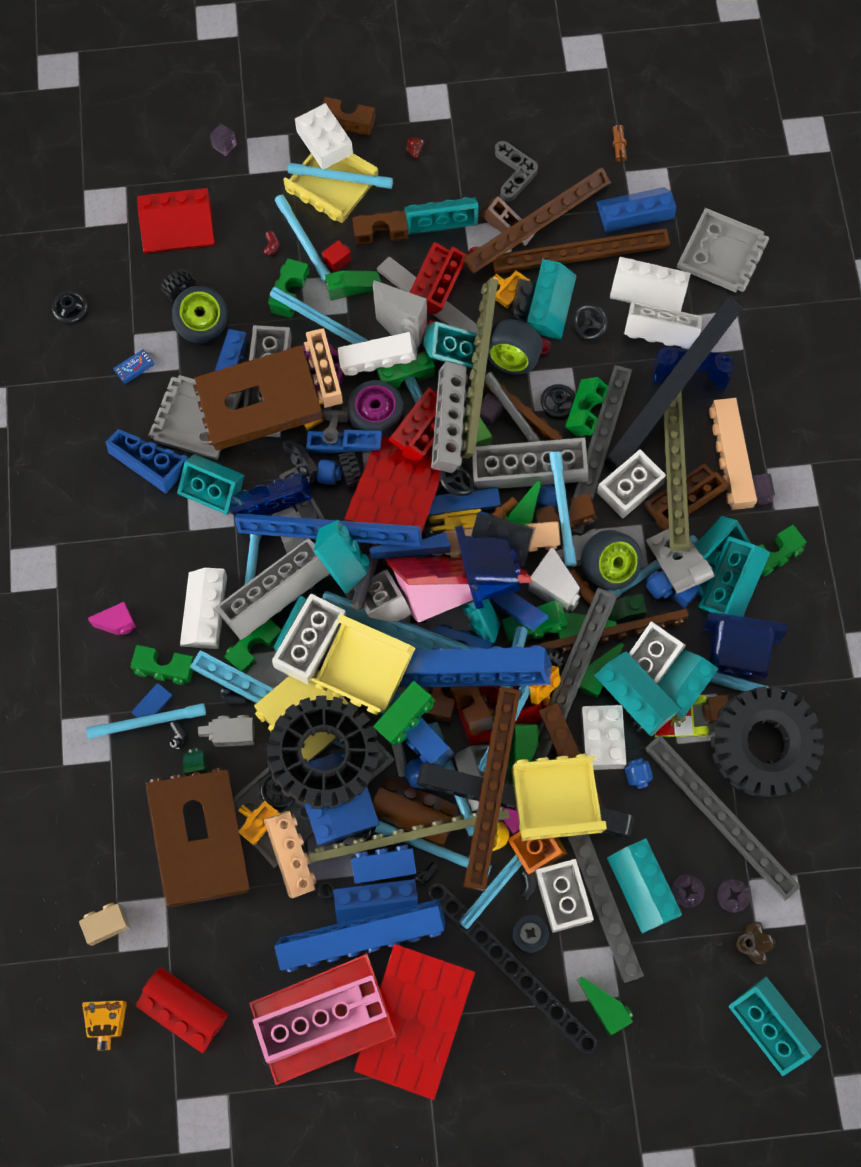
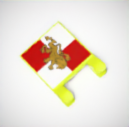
[655,695,709,737]

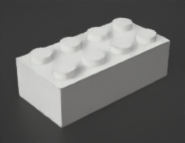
[272,594,346,685]

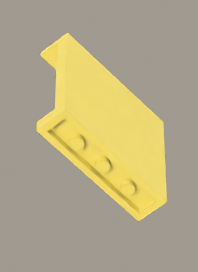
[284,153,378,223]
[311,615,415,715]
[254,669,349,762]
[511,754,607,841]

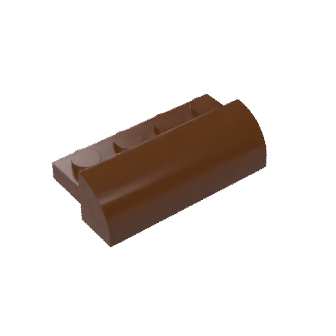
[644,464,728,530]
[373,776,459,846]

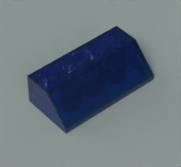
[230,473,313,516]

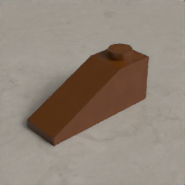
[479,196,535,246]

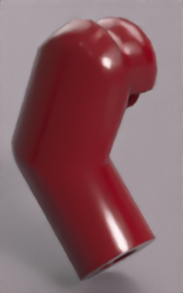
[264,231,280,256]

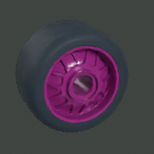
[348,380,404,436]

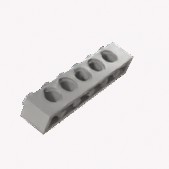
[431,361,468,473]

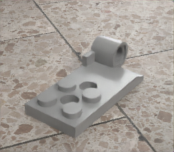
[646,529,714,594]

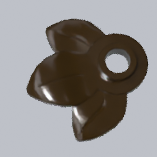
[736,922,776,964]

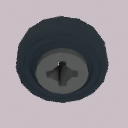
[512,915,549,953]

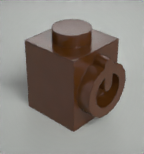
[702,695,729,724]

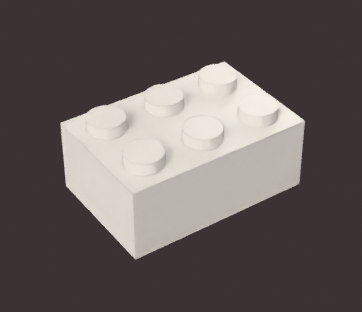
[295,103,353,170]
[597,450,666,519]
[629,622,685,684]
[580,705,626,770]
[535,859,594,933]

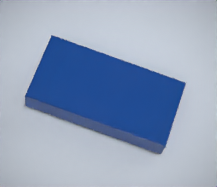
[131,683,173,718]

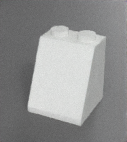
[528,548,580,613]

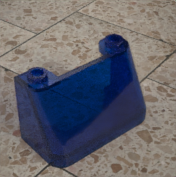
[652,347,734,391]

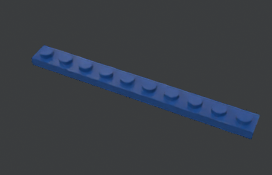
[235,513,422,547]

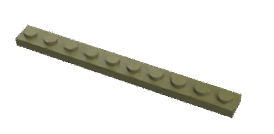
[460,278,498,459]
[664,391,690,551]
[308,807,510,863]

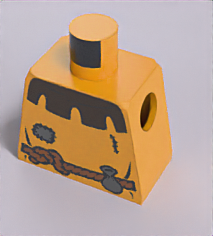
[83,1001,127,1050]

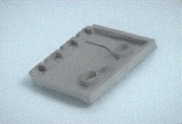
[677,208,769,292]
[148,375,242,460]

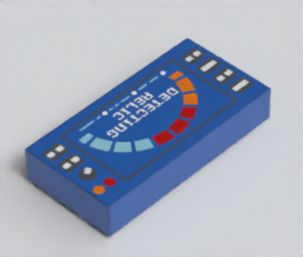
[113,349,155,384]

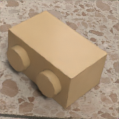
[79,903,130,946]

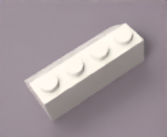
[610,257,690,312]
[624,301,702,350]
[338,332,418,375]
[180,568,227,649]

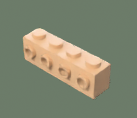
[304,328,343,407]
[264,811,316,898]

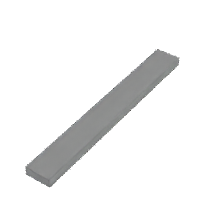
[377,257,478,334]

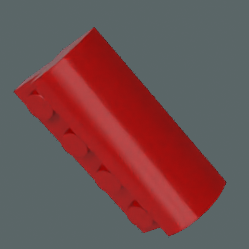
[409,242,467,314]
[389,387,453,461]
[135,967,229,1054]

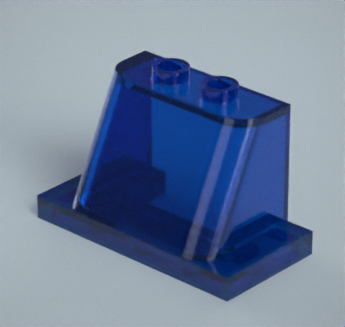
[455,525,521,610]
[702,612,788,678]

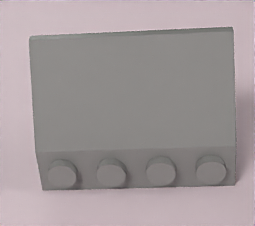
[373,280,427,352]

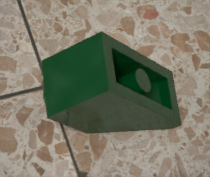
[608,594,647,624]
[183,748,209,776]

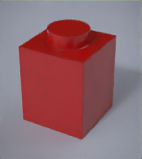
[322,240,351,273]

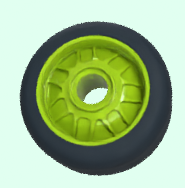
[172,286,227,344]
[488,319,543,374]
[581,530,642,590]

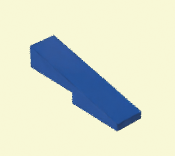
[306,430,382,454]
[427,488,501,520]
[369,532,451,559]
[488,587,548,630]

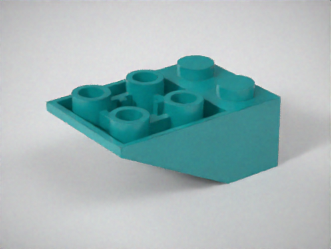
[459,595,501,643]

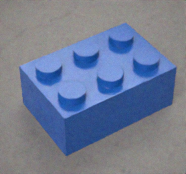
[351,844,416,884]

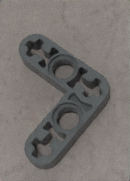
[495,141,538,202]

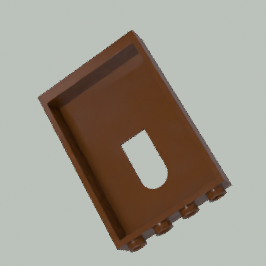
[193,345,324,451]
[146,768,249,908]

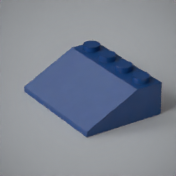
[305,751,380,847]

